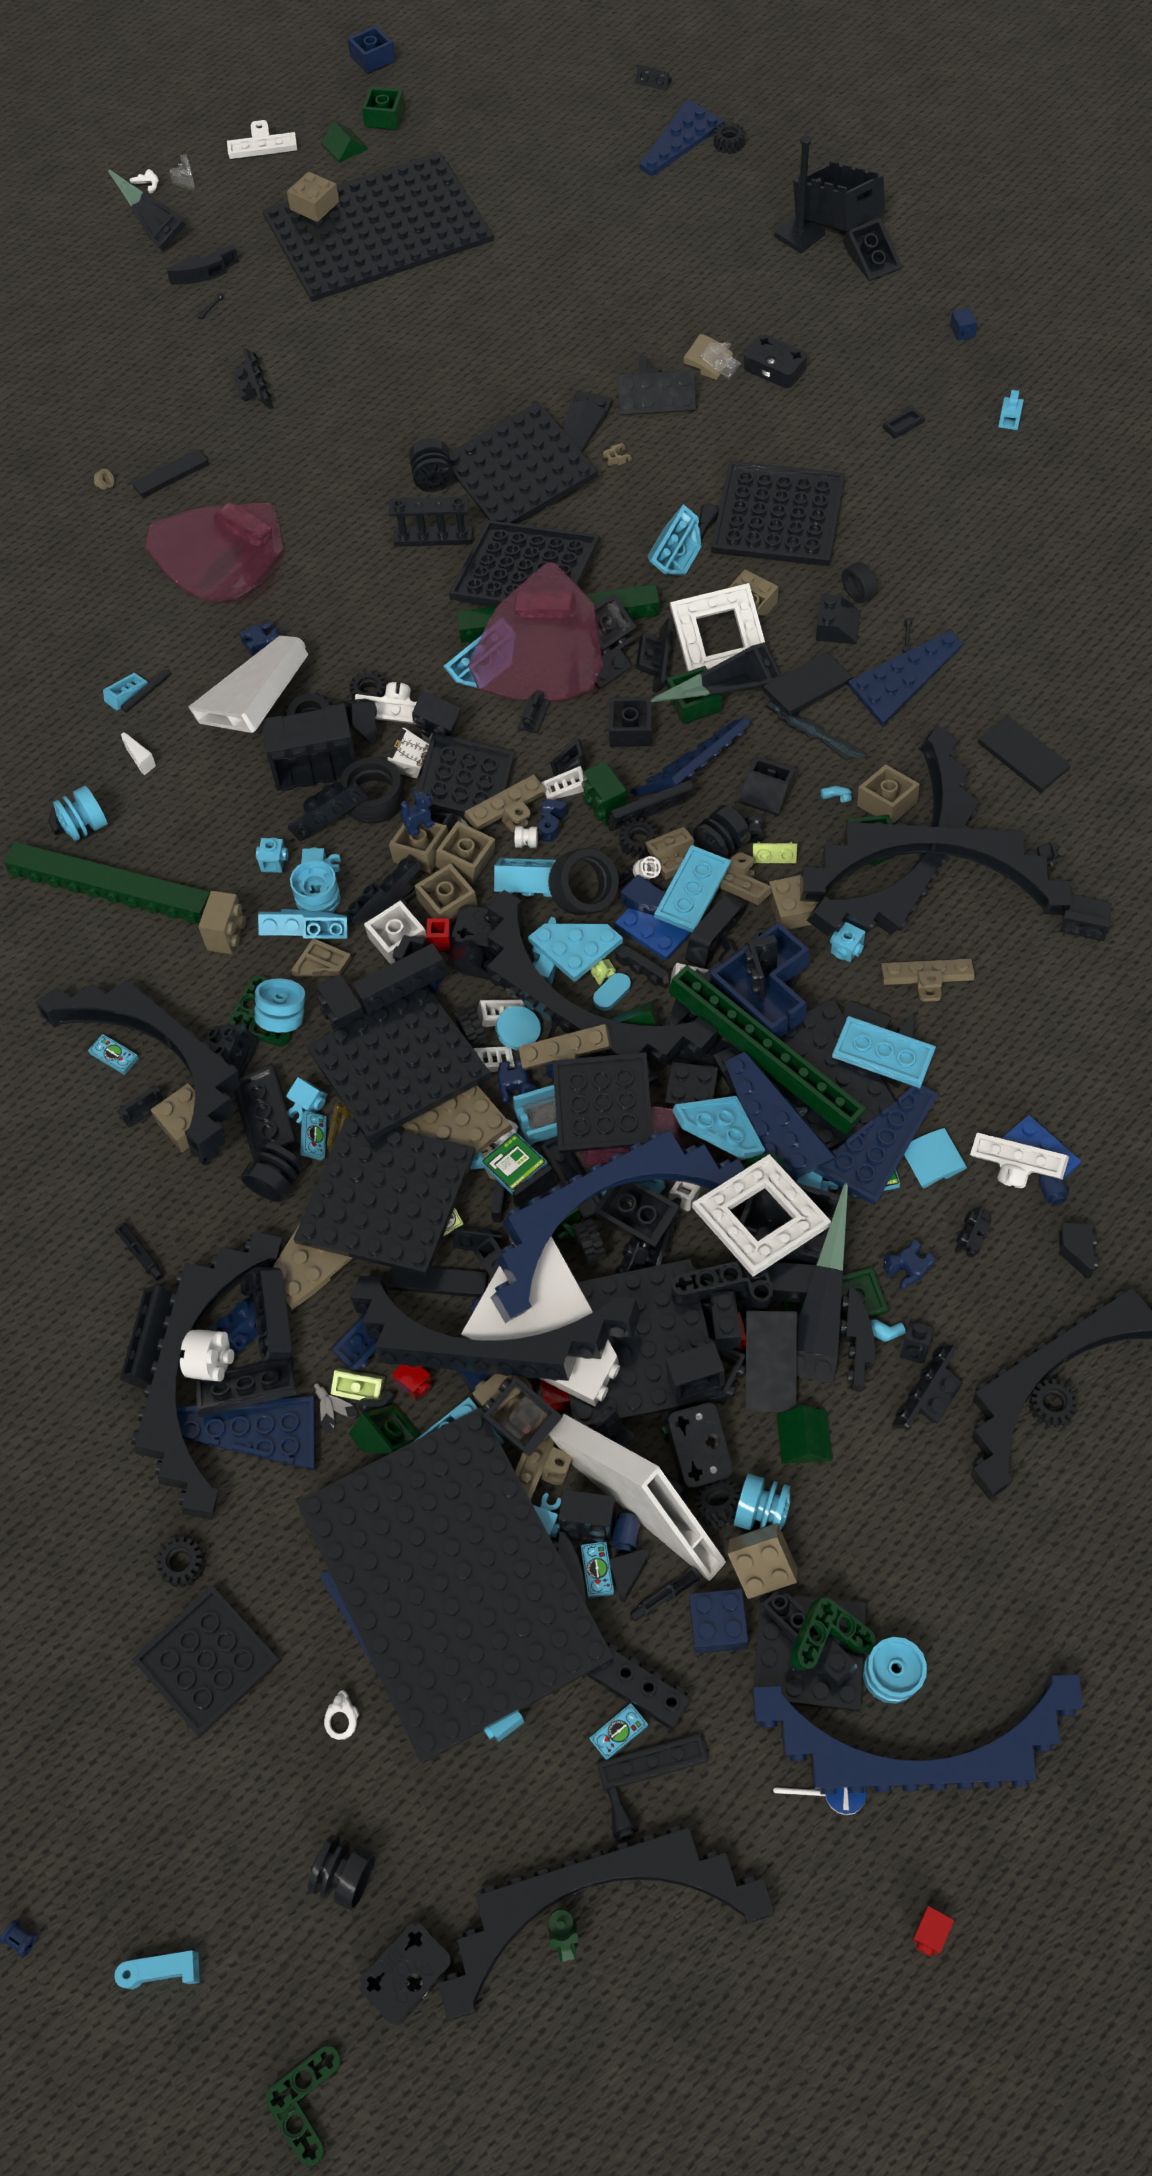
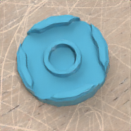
[495,1006,541,1050]

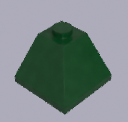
[348,1404,421,1454]

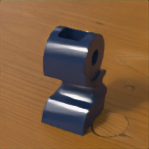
[538,799,568,842]

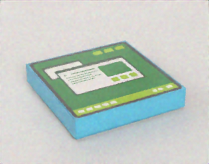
[480,1132,547,1195]

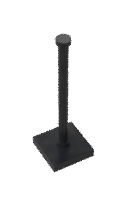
[775,135,825,254]

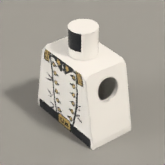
[387,728,429,778]

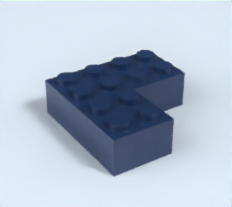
[710,922,809,1039]

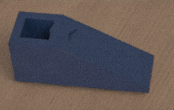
[621,875,666,916]

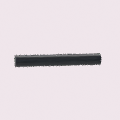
[120,669,170,713]

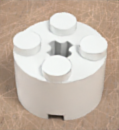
[180,1329,234,1382]

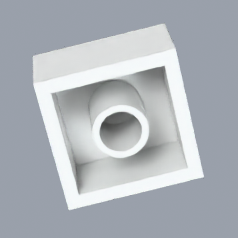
[364,901,428,964]

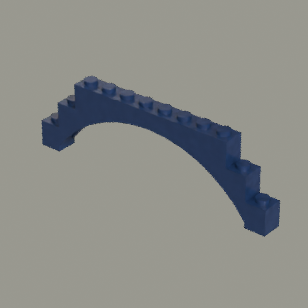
[490,1130,745,1323]
[752,1675,1083,1795]

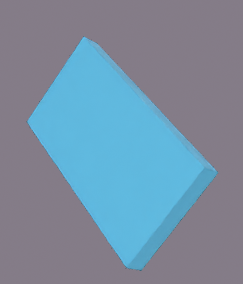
[654,845,731,932]
[832,1016,936,1088]

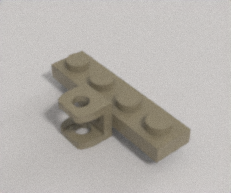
[464,774,546,833]
[719,852,772,905]
[881,959,975,1002]
[519,1024,612,1070]
[515,1410,572,1501]

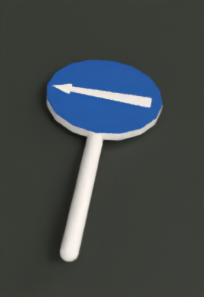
[773,1788,866,1815]

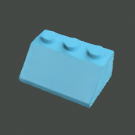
[494,858,556,897]

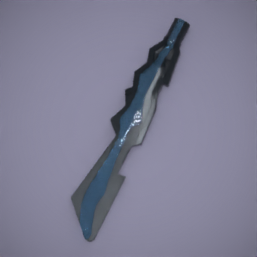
[766,701,867,760]

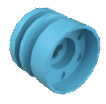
[53,785,108,842]
[290,860,341,913]
[734,1474,791,1530]

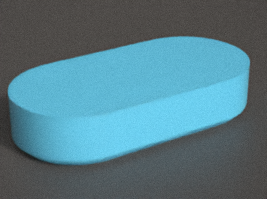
[593,973,631,1011]

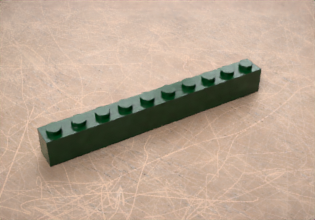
[457,584,660,643]
[3,842,210,924]
[668,965,866,1136]

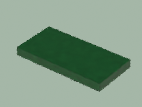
[781,1267,889,1322]

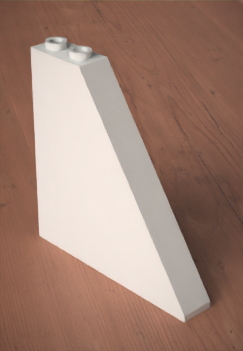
[188,636,308,733]
[461,1237,620,1407]
[549,1414,726,1581]

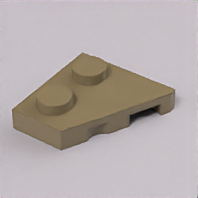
[291,938,352,976]

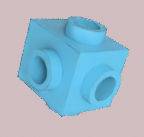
[256,838,288,873]
[830,922,865,962]

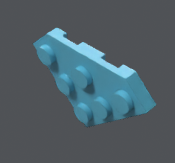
[528,924,623,982]
[672,1096,765,1159]

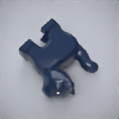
[239,621,281,657]
[400,790,435,836]
[498,1060,537,1103]
[883,1239,936,1289]

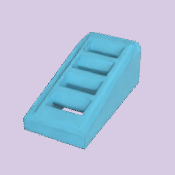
[103,673,148,711]

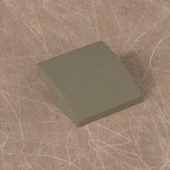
[684,334,733,380]
[645,827,694,880]

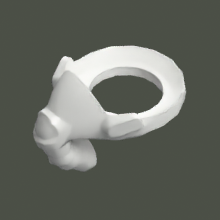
[130,169,158,194]
[324,1690,359,1740]

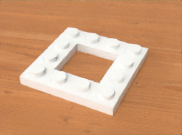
[670,583,765,671]
[692,1154,831,1277]

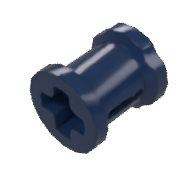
[0,1920,38,1958]

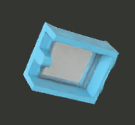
[513,1085,557,1146]

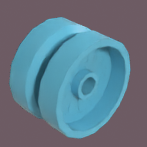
[254,978,305,1033]
[862,1637,927,1704]

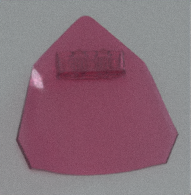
[144,503,284,602]
[468,562,603,702]

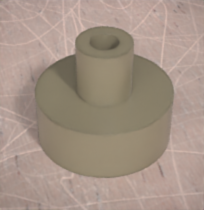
[94,469,114,490]

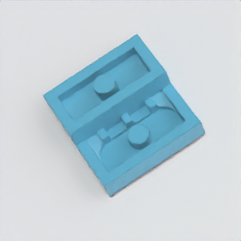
[904,1128,967,1188]

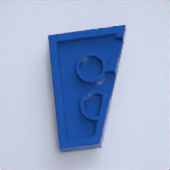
[615,908,692,961]
[1001,1115,1081,1179]

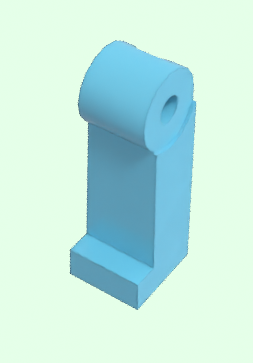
[114,1950,200,1989]

